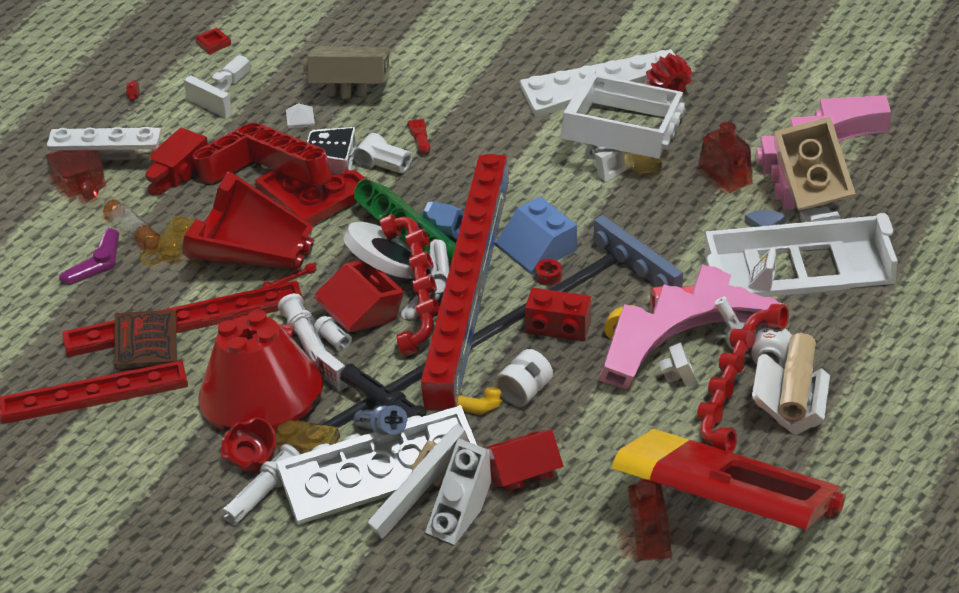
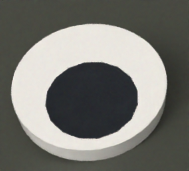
[343,222,415,279]

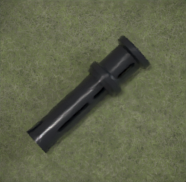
[340,363,427,421]

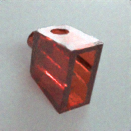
[698,122,753,194]
[45,150,106,200]
[627,479,672,561]

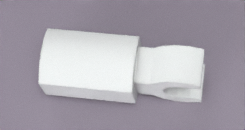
[212,55,251,91]

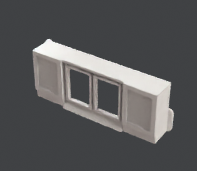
[705,213,898,297]

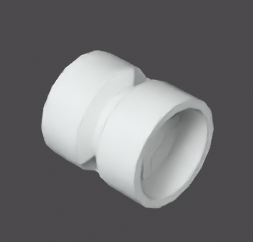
[495,349,553,408]

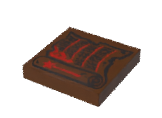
[115,310,177,370]

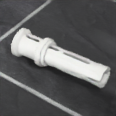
[278,293,326,367]
[221,444,301,526]

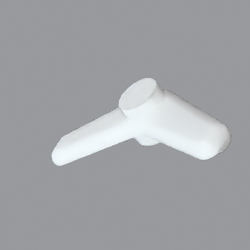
[401,239,449,321]

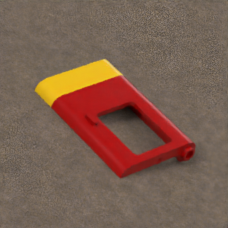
[612,429,846,530]

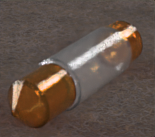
[103,199,161,251]

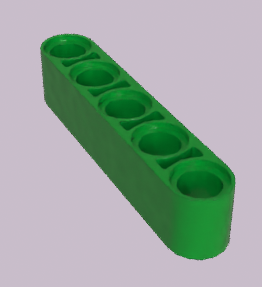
[354,179,456,268]

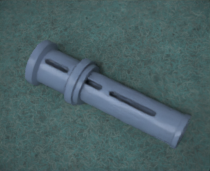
[353,405,408,435]

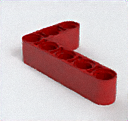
[193,123,332,185]

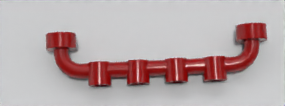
[380,214,440,357]
[697,304,789,453]

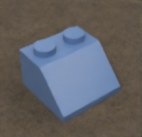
[495,196,577,275]

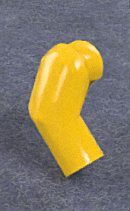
[457,387,502,415]

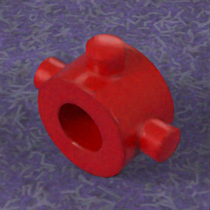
[126,80,140,101]

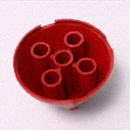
[198,310,323,431]

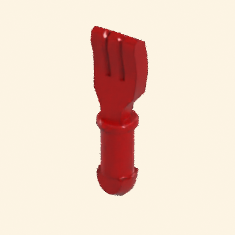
[408,118,431,154]

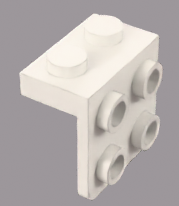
[752,354,830,435]

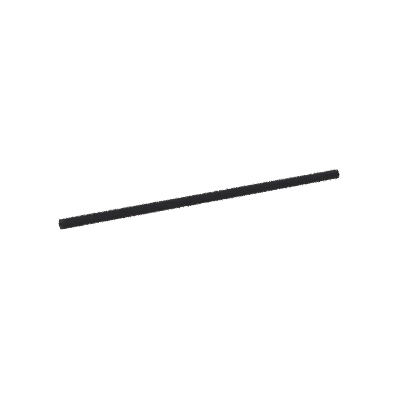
[300,253,616,447]

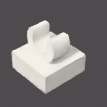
[592,147,626,182]
[659,342,698,386]

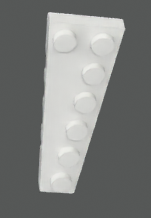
[520,49,675,117]

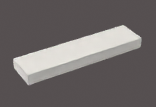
[368,423,470,539]

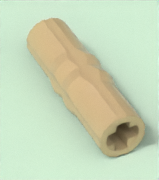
[779,333,816,420]

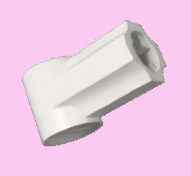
[352,133,412,174]

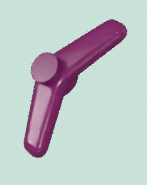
[59,228,119,285]

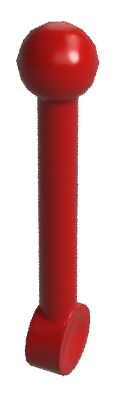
[261,263,317,288]

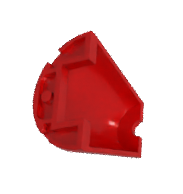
[182,172,315,271]

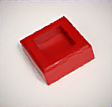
[195,27,231,54]

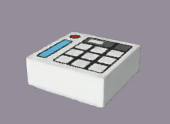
[317,351,347,392]

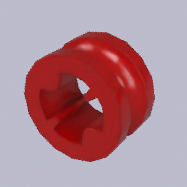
[535,259,562,286]

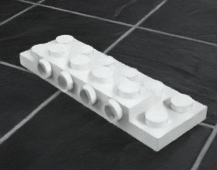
[276,406,477,525]

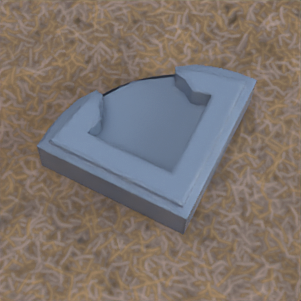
[745,210,786,227]

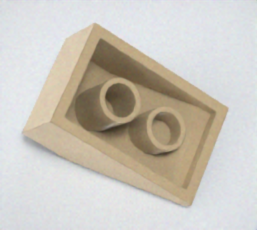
[774,116,856,211]

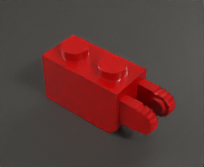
[145,127,208,196]

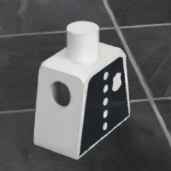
[307,127,357,174]

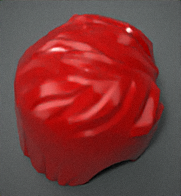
[221,417,276,473]

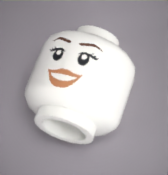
[751,326,792,368]

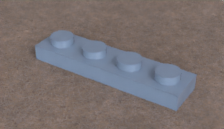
[593,215,683,287]

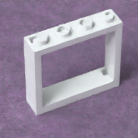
[560,73,685,159]

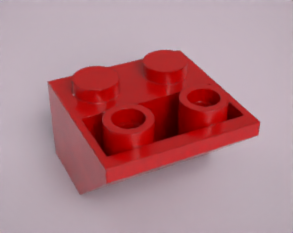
[314,260,404,333]

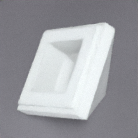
[286,103,315,129]

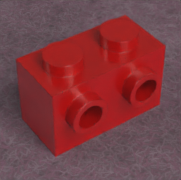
[525,288,591,341]

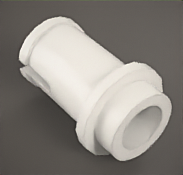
[314,316,352,352]

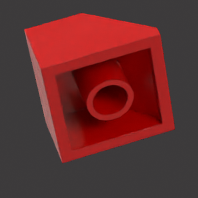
[484,429,564,491]

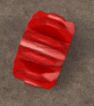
[645,53,693,92]

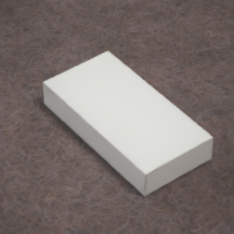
[184,75,232,118]

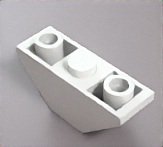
[425,438,491,545]

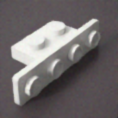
[47,127,161,160]

